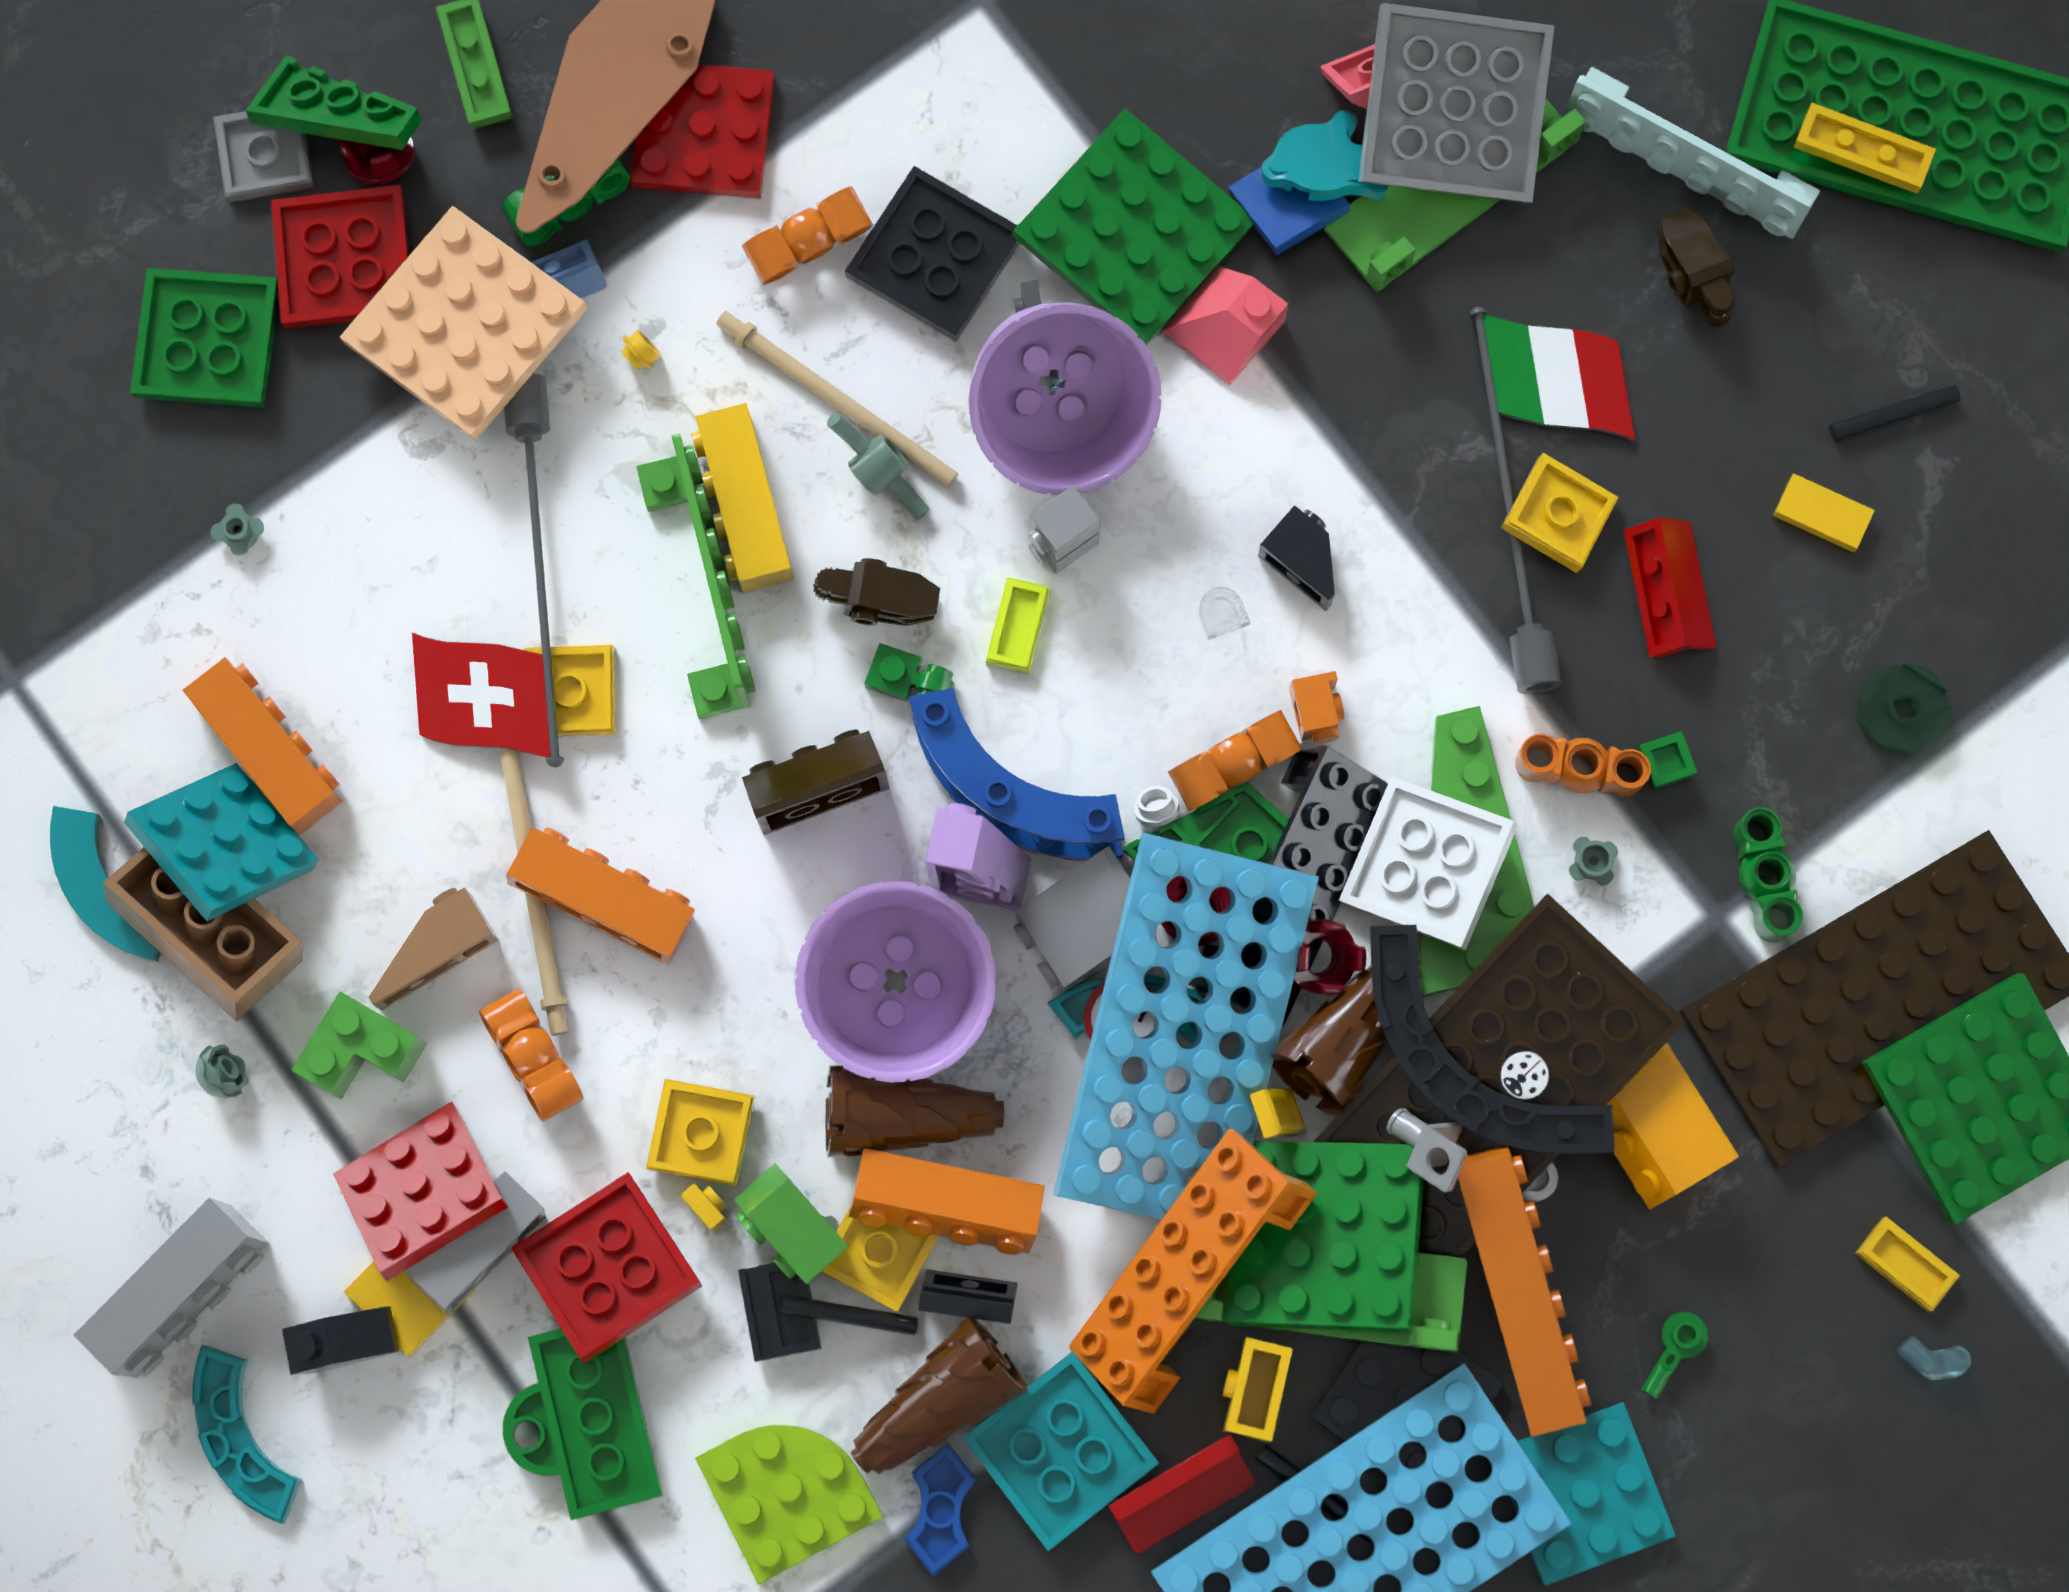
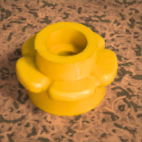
[621,330,661,370]

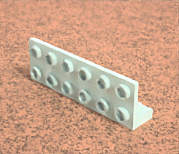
[1564,67,1821,239]

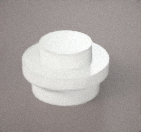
[1134,786,1180,827]

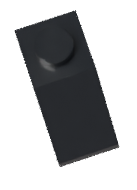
[1258,505,1335,611]
[282,1306,399,1375]

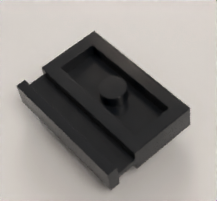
[738,1262,822,1362]
[918,1269,1018,1324]

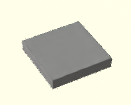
[214,111,314,203]

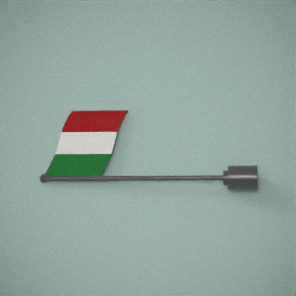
[1470,307,1635,694]

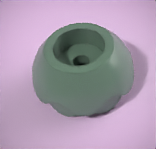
[196,1045,249,1098]

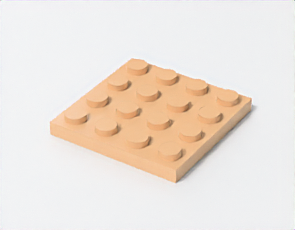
[340,206,588,441]

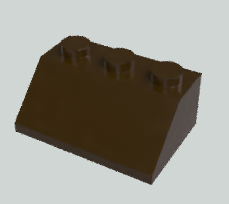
[742,729,890,835]

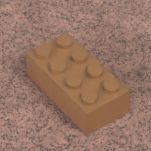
[103,847,303,1022]

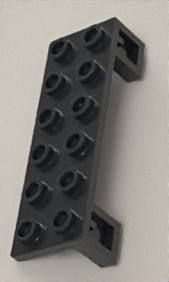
[1188,743,1388,1027]

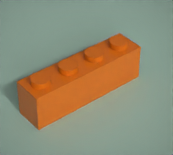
[182,657,342,834]
[506,827,695,965]
[848,1148,1045,1255]

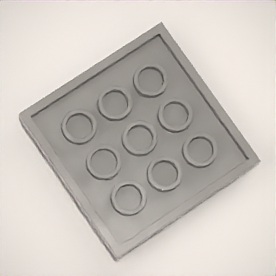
[1358,3,1555,203]

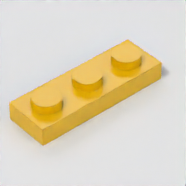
[1794,103,1936,194]

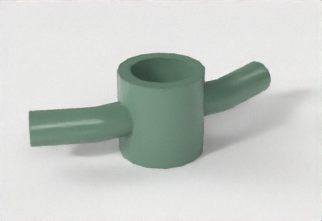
[827,412,930,520]

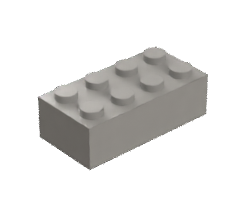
[73,1198,269,1378]

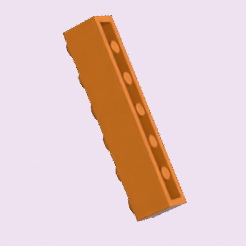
[1458,1145,1591,1437]

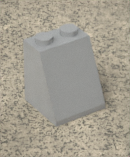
[1013,846,1158,992]

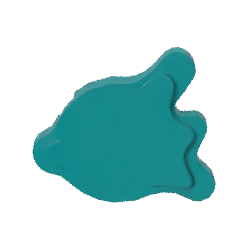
[1260,110,1389,201]

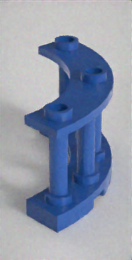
[909,688,1125,861]

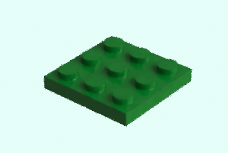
[130,268,279,408]

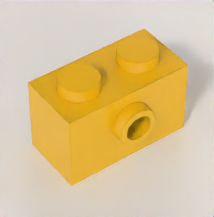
[1222,1338,1293,1442]

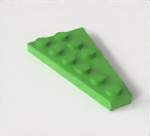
[1419,706,1535,997]

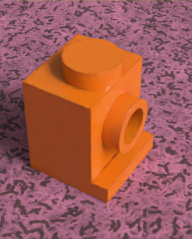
[1289,671,1344,744]

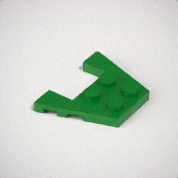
[1123,781,1289,864]

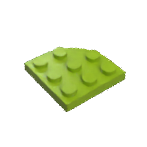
[695,1425,884,1585]

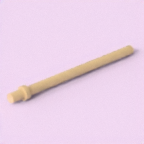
[716,311,959,487]
[499,748,569,1036]

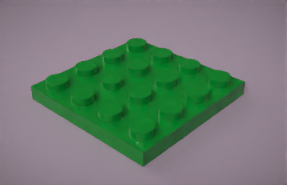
[1012,108,1254,346]
[1862,973,2069,1225]
[1225,1141,1424,1333]

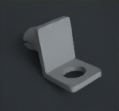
[1387,1108,1467,1192]

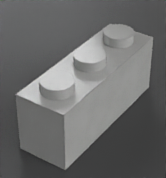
[405,1171,546,1316]

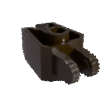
[1658,208,1735,328]
[812,558,940,626]

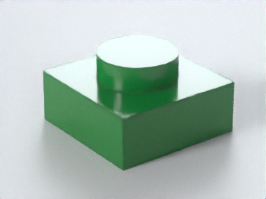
[1637,731,1698,790]

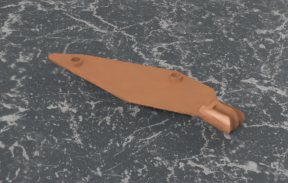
[516,0,715,233]

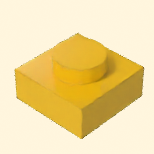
[680,1183,728,1233]

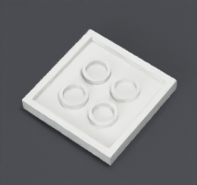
[1339,776,1518,951]

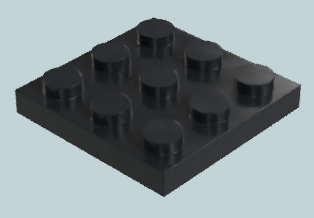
[845,166,1020,342]
[1310,1341,1505,1499]

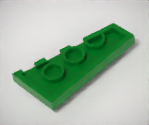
[245,55,422,150]

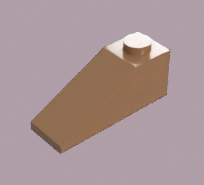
[369,887,499,1011]

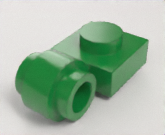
[864,643,955,702]

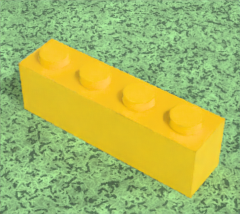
[691,403,794,593]

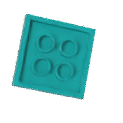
[124,763,319,921]
[962,1351,1159,1551]
[1508,1402,1676,1586]

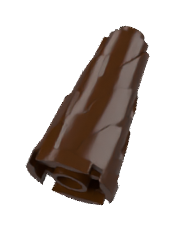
[1270,959,1422,1116]
[825,1065,1004,1158]
[851,1318,1028,1474]

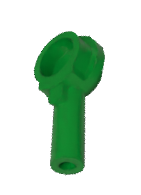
[1641,1312,1708,1400]

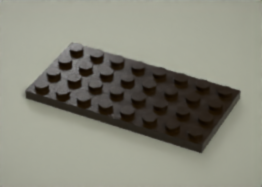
[1679,830,2069,1169]
[1313,893,1686,1258]

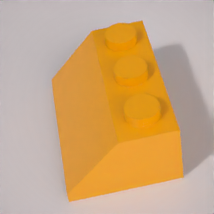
[1607,1042,1739,1210]

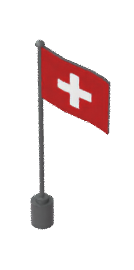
[412,373,564,768]

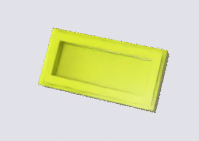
[986,577,1050,674]

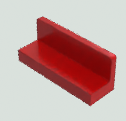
[1624,517,1716,659]
[1108,1434,1255,1553]

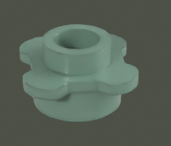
[211,504,264,556]
[1569,837,1618,886]

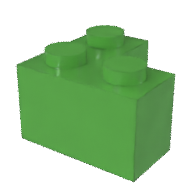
[291,991,428,1099]
[734,1163,849,1284]

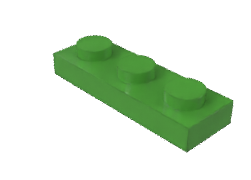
[436,0,513,130]

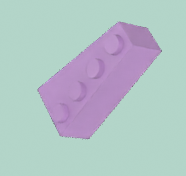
[925,803,1031,910]

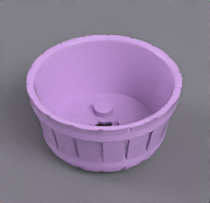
[968,302,1162,496]
[795,881,997,1082]

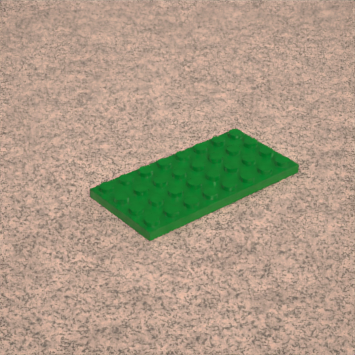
[1725,0,2069,253]

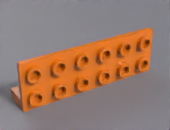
[1069,1129,1318,1414]

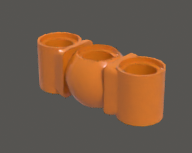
[742,186,874,285]
[1168,710,1302,811]
[1515,734,1651,797]
[479,988,584,1122]

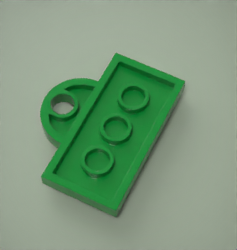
[502,1328,664,1520]

